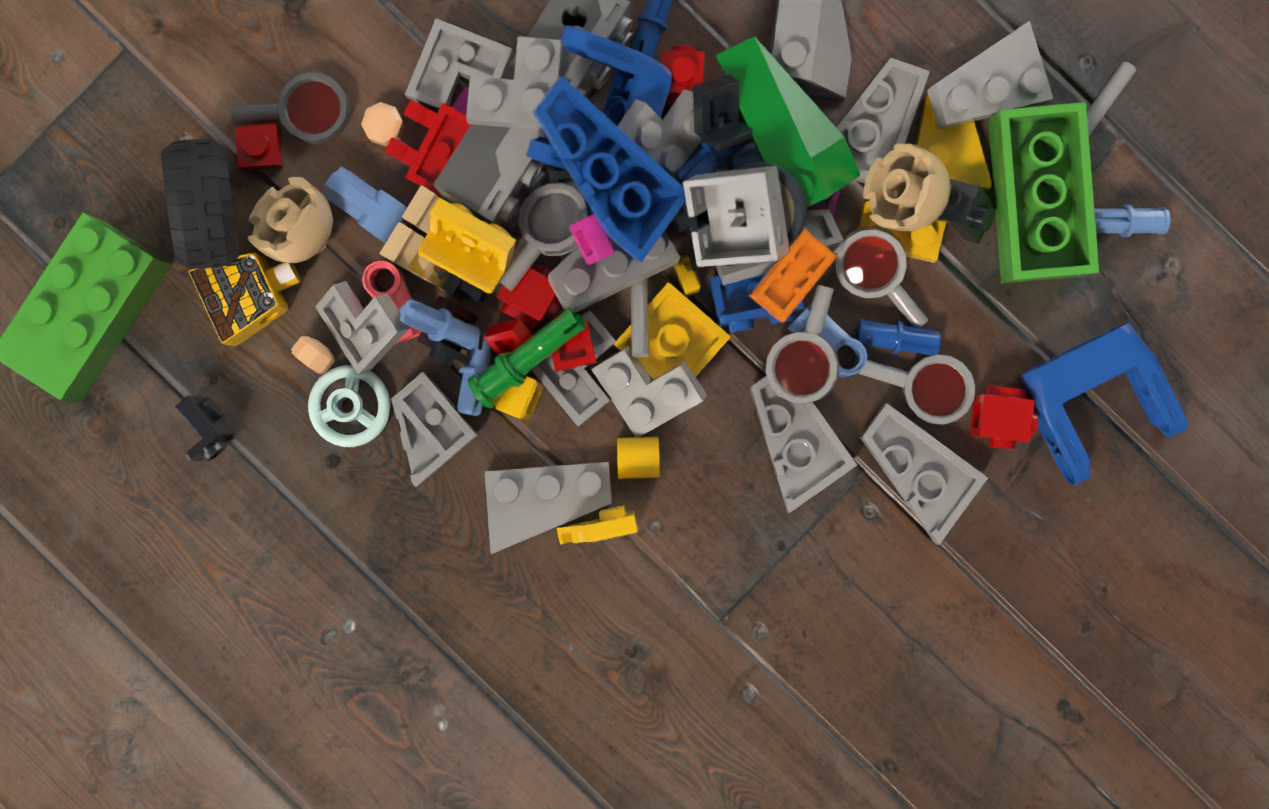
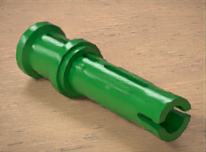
[467,306,586,408]

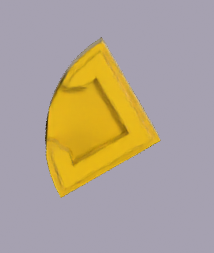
[673,255,701,297]

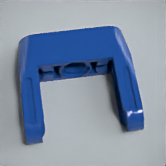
[526,25,672,169]
[1019,322,1188,486]

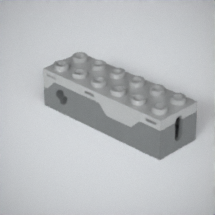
[433,0,633,230]

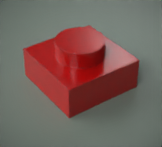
[235,124,283,171]
[483,319,533,355]
[551,321,597,372]

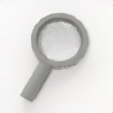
[499,183,591,291]

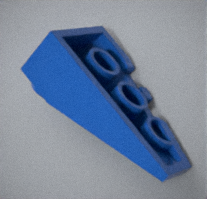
[533,76,686,262]

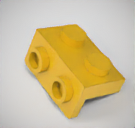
[418,197,516,294]

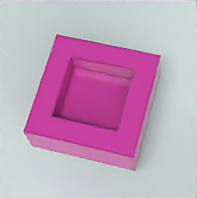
[569,214,615,265]

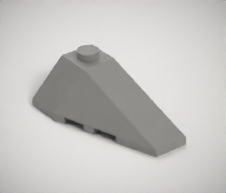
[769,0,852,100]

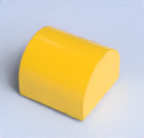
[495,376,544,422]
[617,436,660,479]

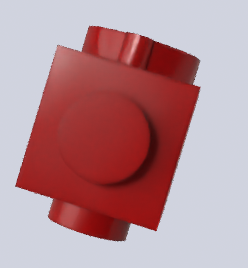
[662,45,705,111]
[496,264,562,331]
[969,386,1038,450]

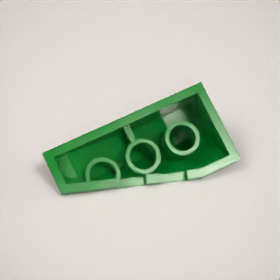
[715,36,860,208]

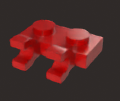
[384,99,471,198]

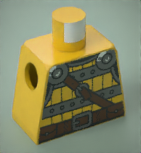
[188,253,301,347]

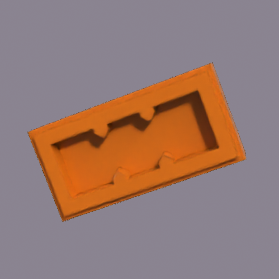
[749,229,837,323]

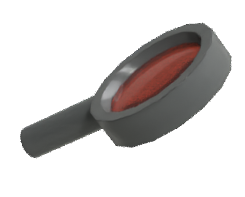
[231,72,351,145]

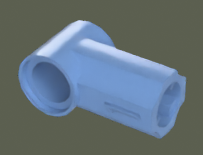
[322,166,407,243]
[787,302,867,378]

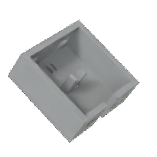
[683,165,790,267]

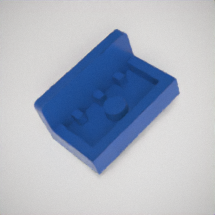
[709,274,804,333]

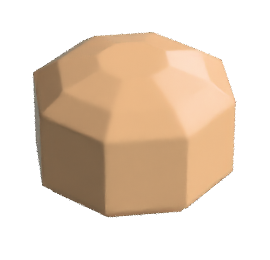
[361,102,405,147]
[291,336,335,374]

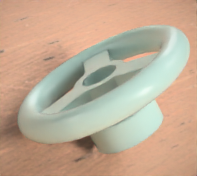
[308,365,391,447]

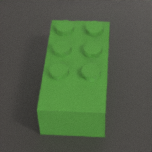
[988,102,1099,283]
[0,213,171,402]

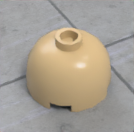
[863,144,951,231]
[248,177,334,263]

